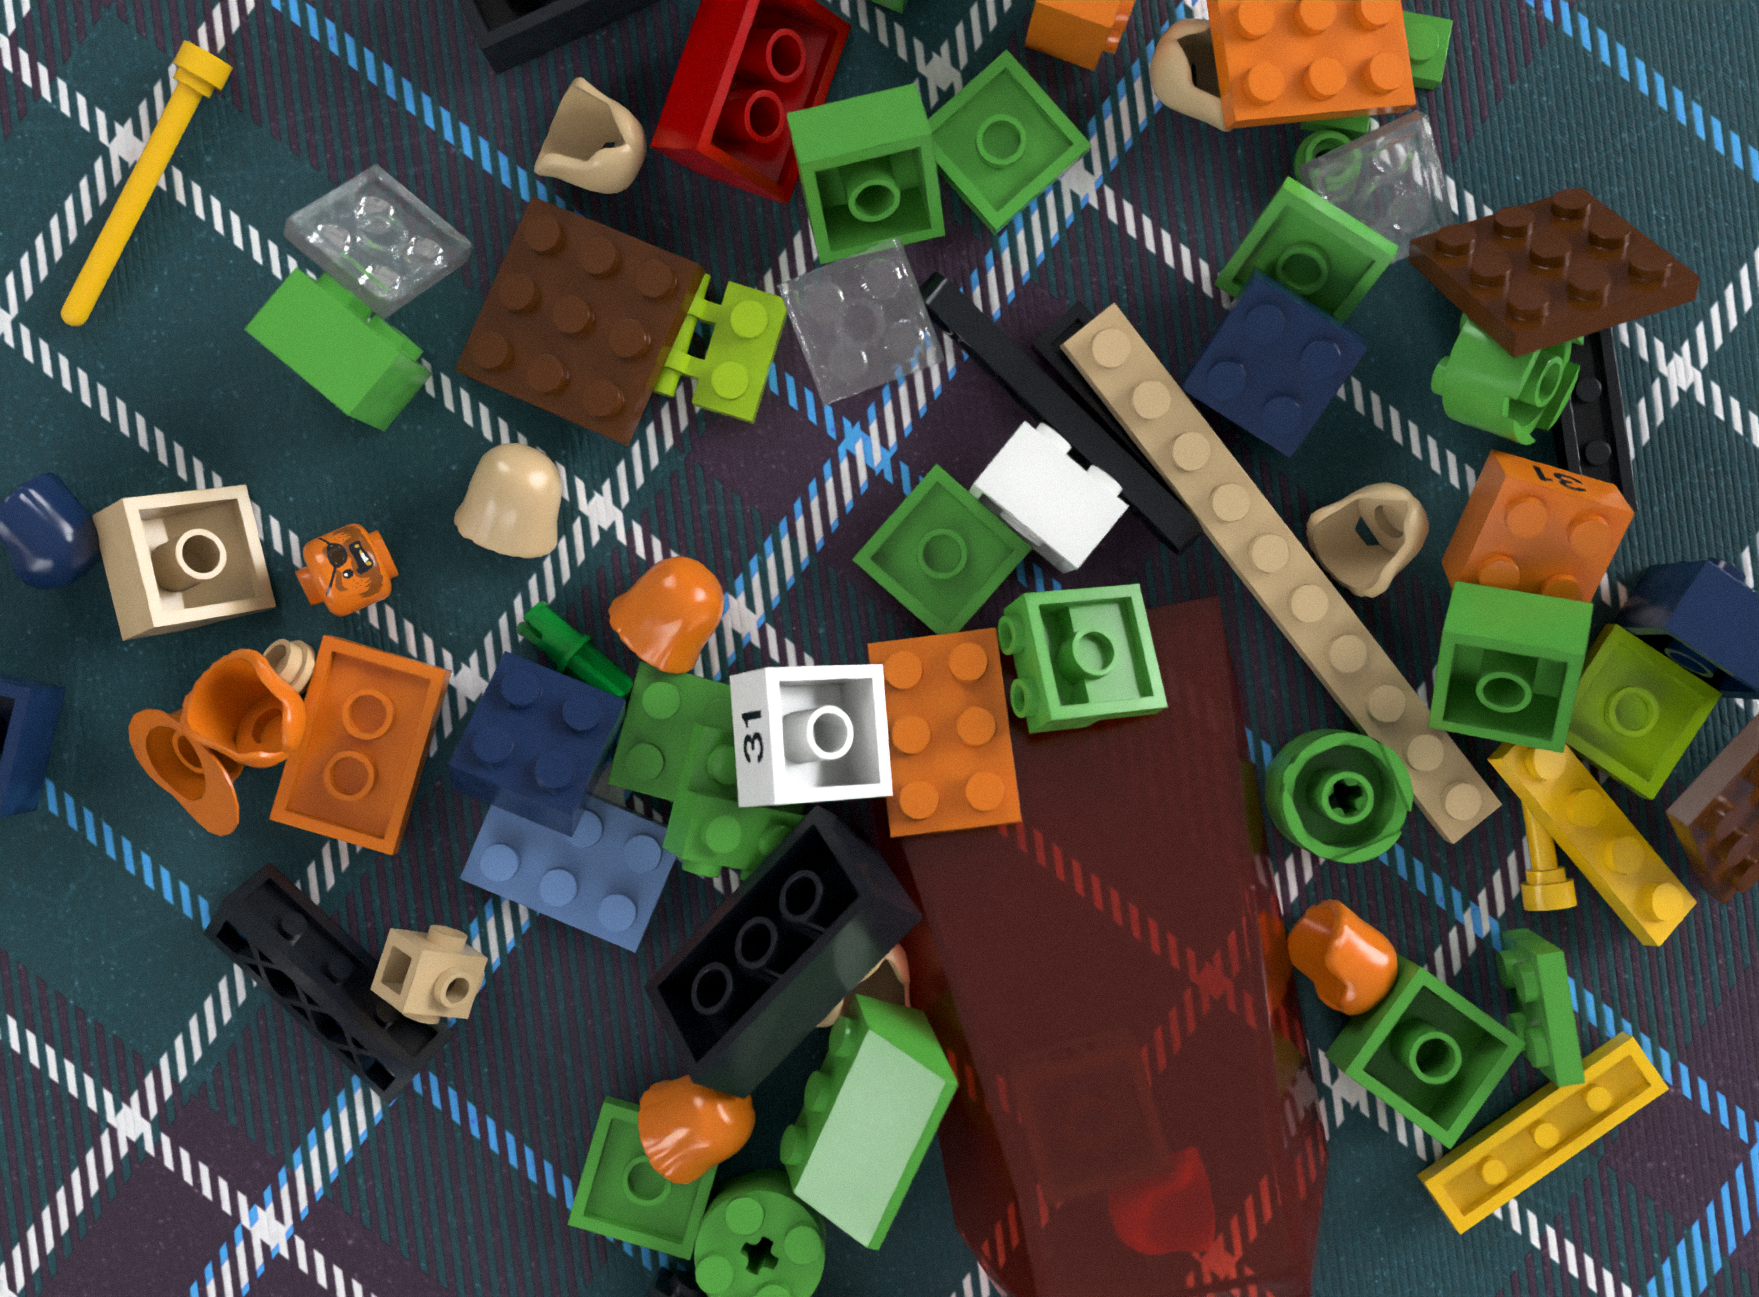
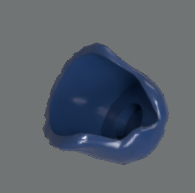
[0,472,102,590]

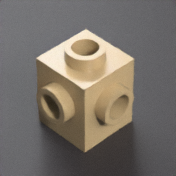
[370,925,488,1024]

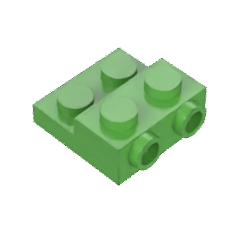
[997,584,1168,734]
[662,722,807,881]

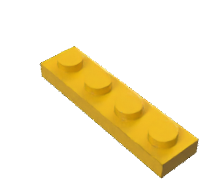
[1487,742,1697,947]
[1417,1031,1669,1235]

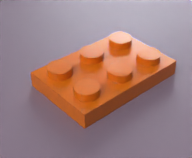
[1206,0,1416,129]
[867,628,1022,839]
[269,635,452,855]

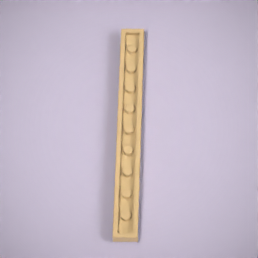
[1060,302,1502,844]

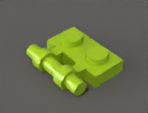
[653,273,791,424]

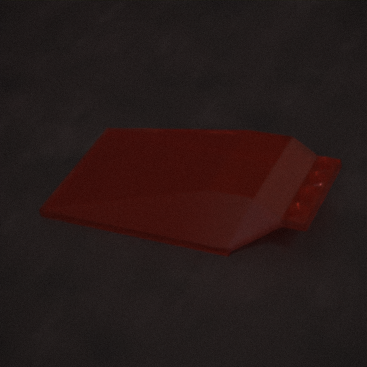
[868,595,1329,1297]

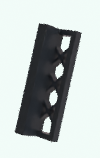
[203,862,456,1105]

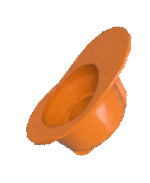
[128,708,244,836]

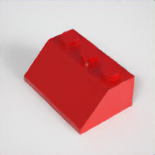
[650,0,851,204]

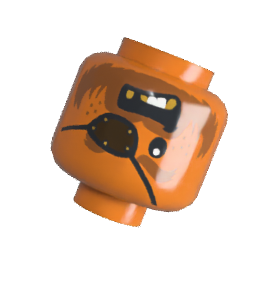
[295,523,399,617]

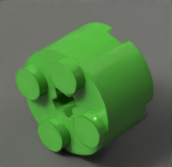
[1431,313,1584,445]
[1265,729,1413,864]
[694,1168,826,1297]

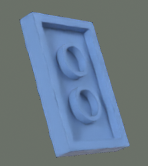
[460,794,677,953]

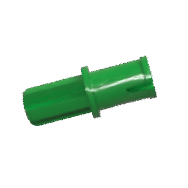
[516,601,633,699]

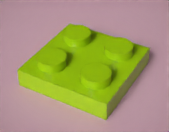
[1565,624,1722,800]

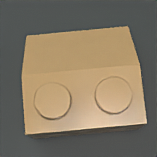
[92,485,276,641]

